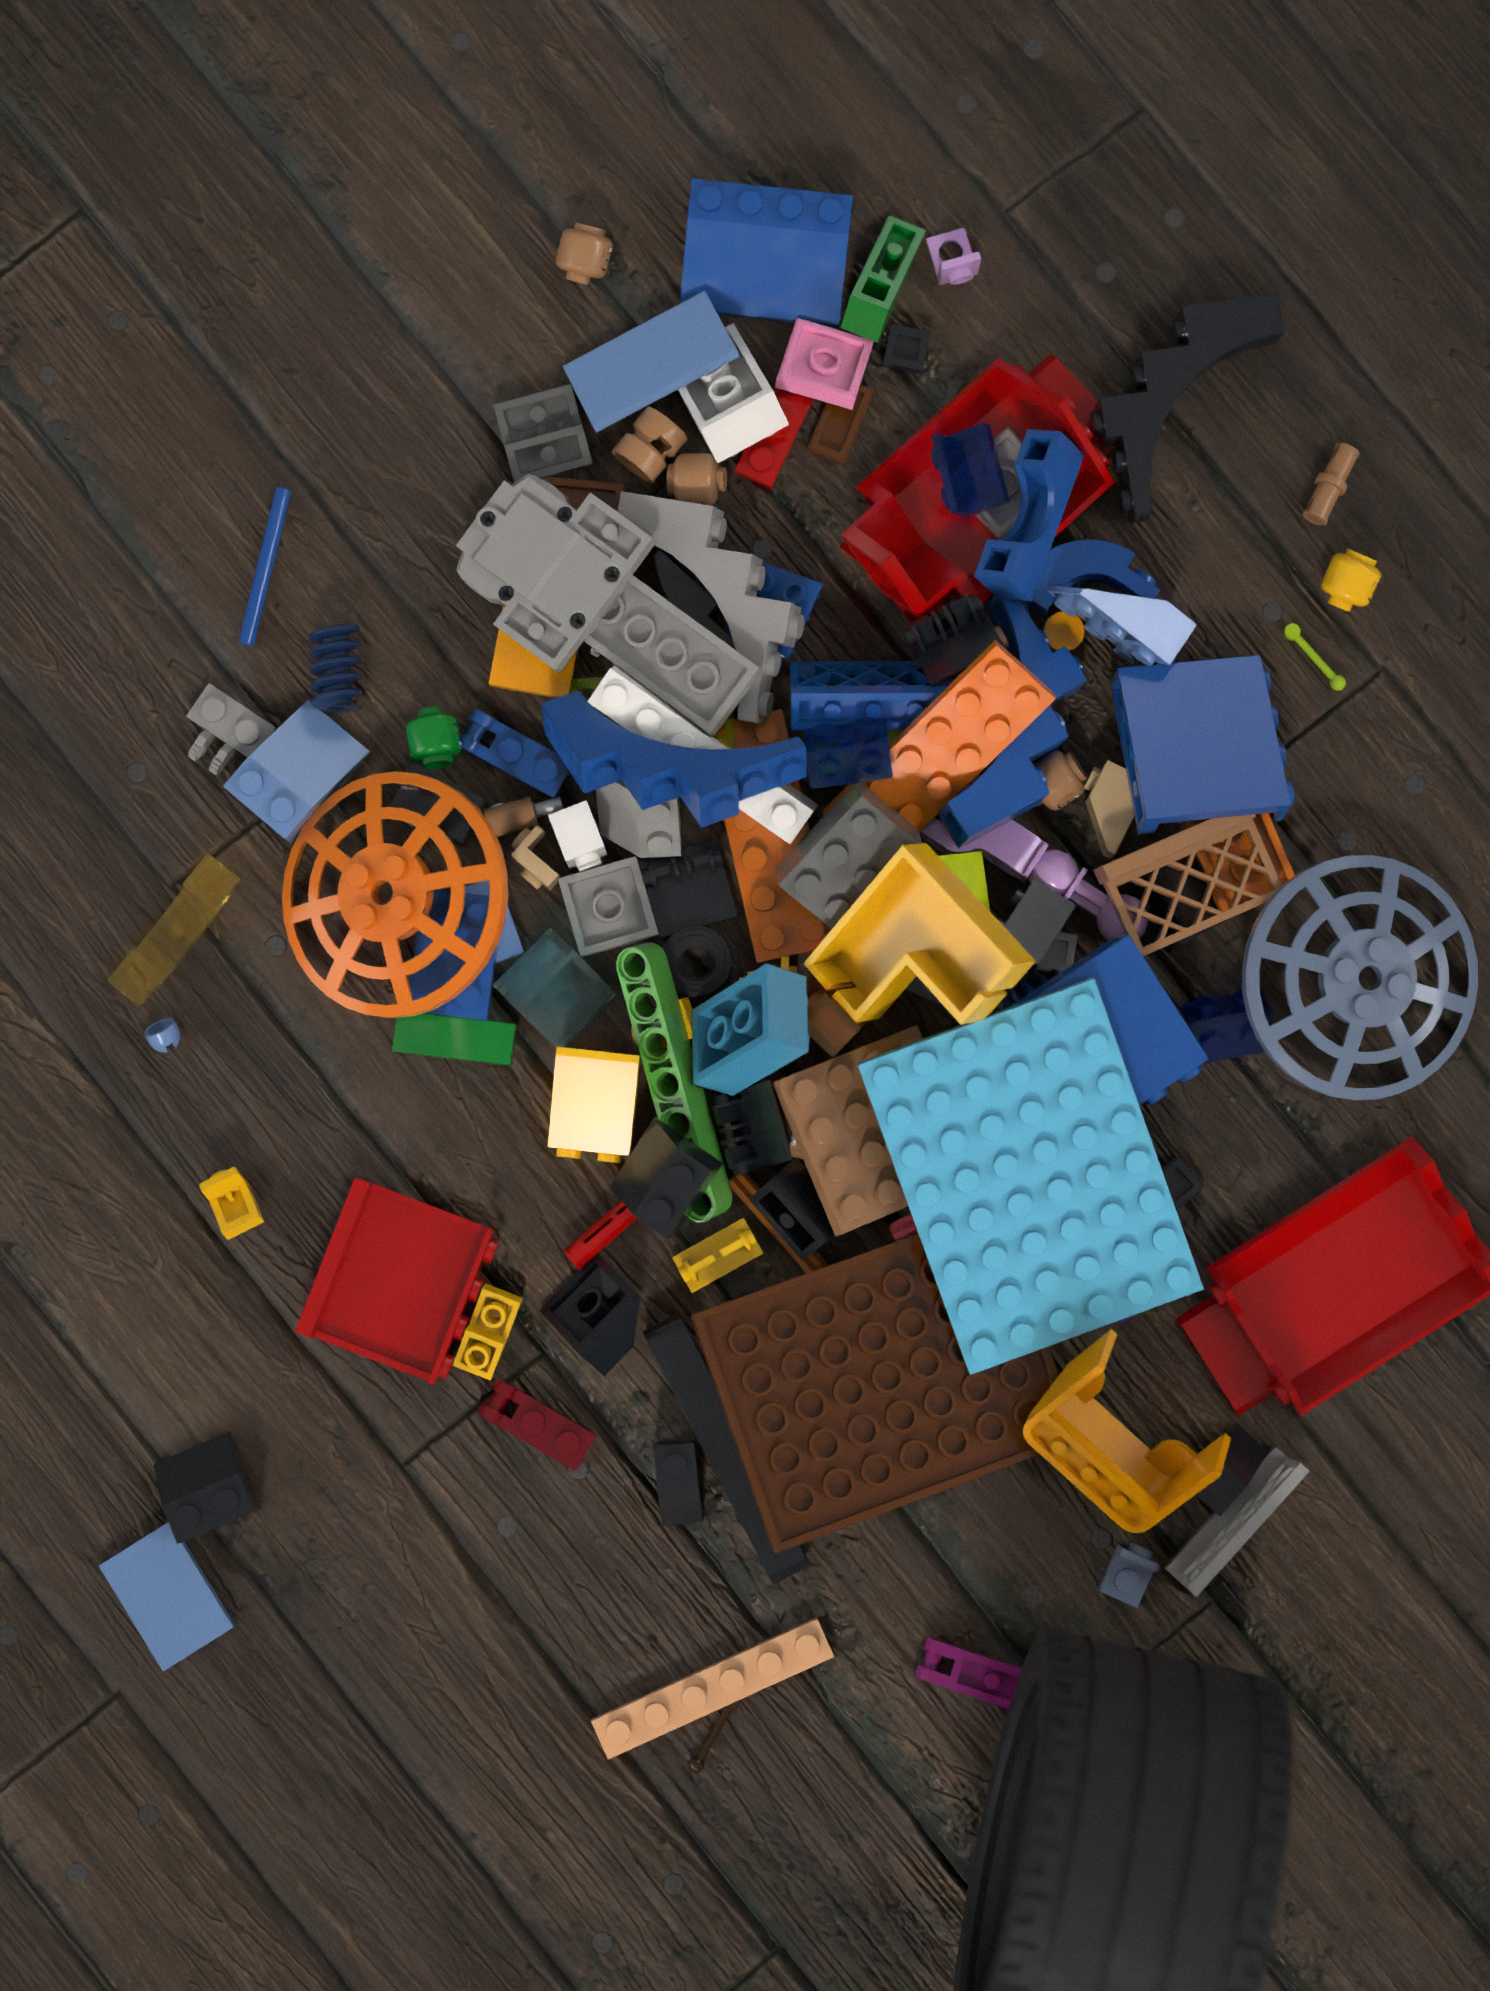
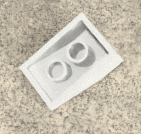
[678,323,789,463]

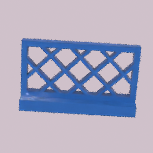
[790,661,954,730]

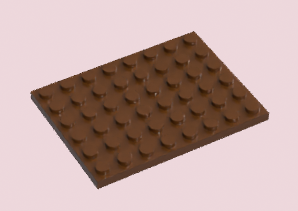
[690,1234,1059,1553]

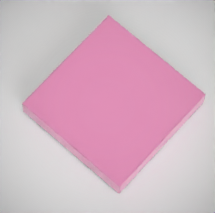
[775,318,874,410]

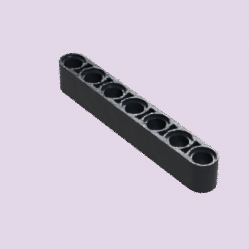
[643,1313,810,1585]

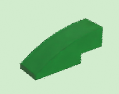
[392,1013,518,1066]

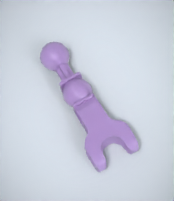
[919,774,1148,941]

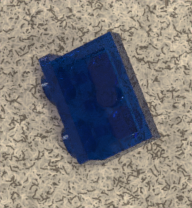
[931,423,1010,518]
[804,717,893,788]
[1182,989,1272,1064]

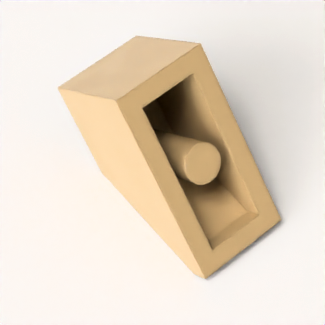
[1084,760,1135,859]

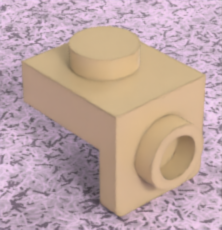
[511,825,560,891]

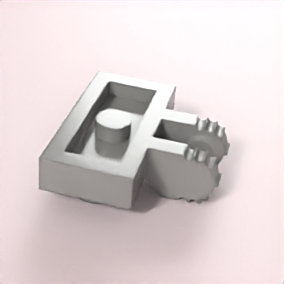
[186,683,277,775]

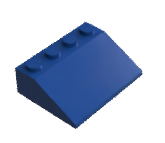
[680,179,853,327]

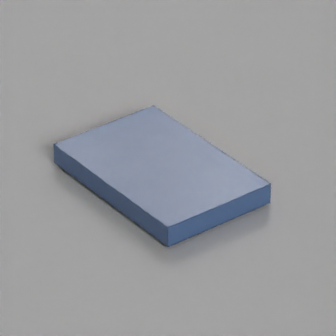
[99,1523,235,1671]

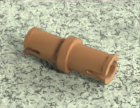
[1302,442,1360,526]

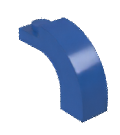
[1026,540,1160,618]

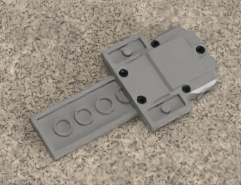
[456,474,762,737]

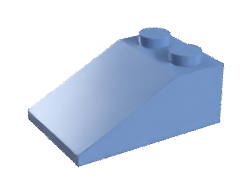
[223,700,370,844]

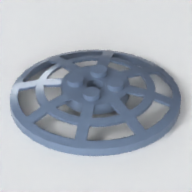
[1242,855,1478,1100]

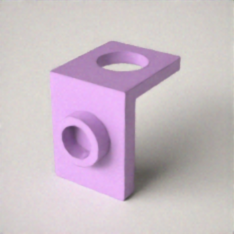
[926,228,981,285]

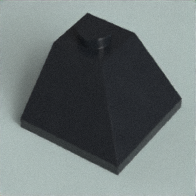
[540,1253,640,1376]

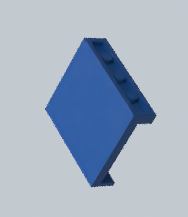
[1110,655,1294,835]
[1007,932,1209,1105]

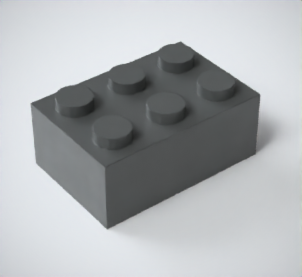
[776,779,922,929]

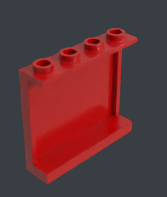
[295,1177,499,1385]

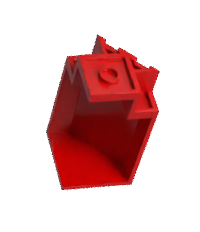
[839,354,1116,622]

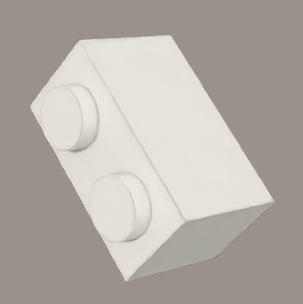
[548,800,608,872]

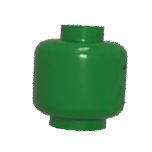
[406,707,462,770]

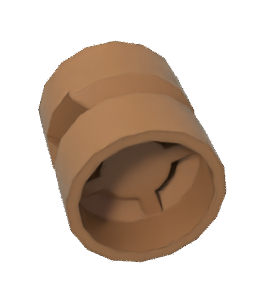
[612,406,688,484]

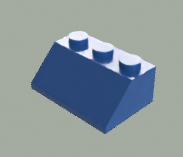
[410,890,498,1021]

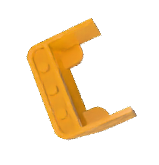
[1023,1329,1231,1533]

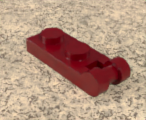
[477,1377,597,1472]

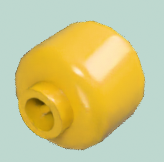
[1321,548,1381,612]

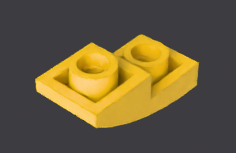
[452,1283,523,1381]

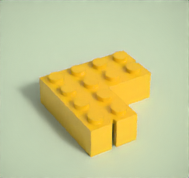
[803,843,1036,1024]

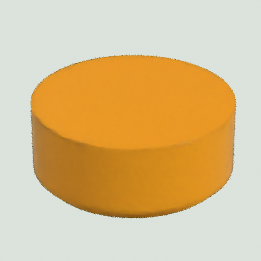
[1043,611,1084,652]

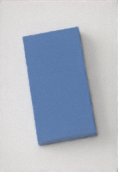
[562,291,740,432]

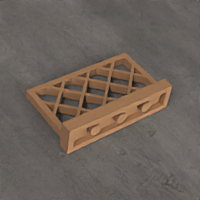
[1093,814,1282,956]

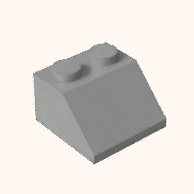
[596,780,681,858]

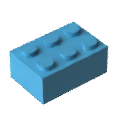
[692,963,809,1096]

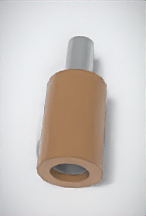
[483,797,563,837]

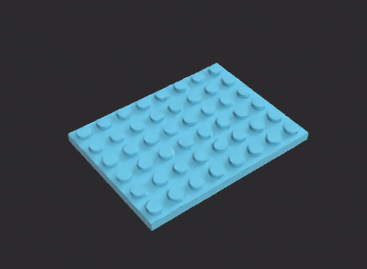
[857,977,1204,1375]

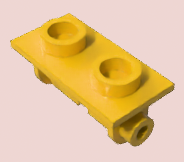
[672,1218,763,1293]

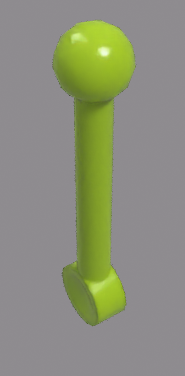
[1284,623,1346,691]

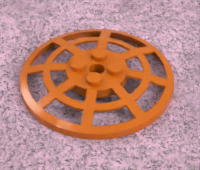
[282,771,509,1018]

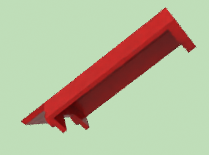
[1176,1137,1490,1417]

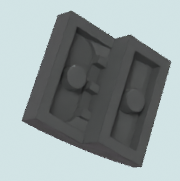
[493,383,593,483]

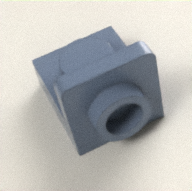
[1098,1542,1160,1608]

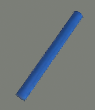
[238,487,292,647]

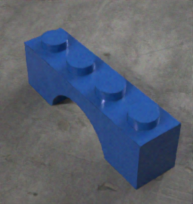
[974,429,1084,602]

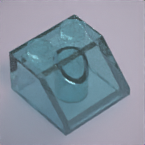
[493,928,616,1048]

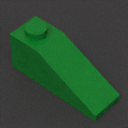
[841,215,926,343]

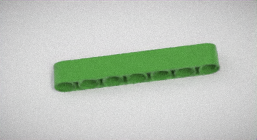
[616,942,733,1222]

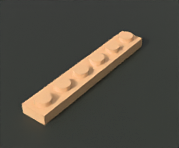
[591,1617,834,1759]

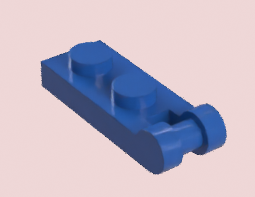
[460,709,570,799]

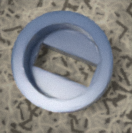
[144,1018,180,1053]

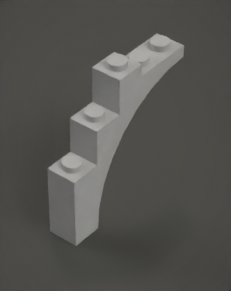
[617,491,804,725]

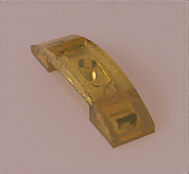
[107,853,241,1006]

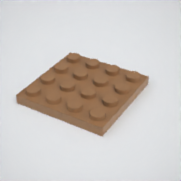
[772,1025,923,1237]

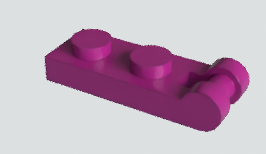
[914,1636,1022,1709]

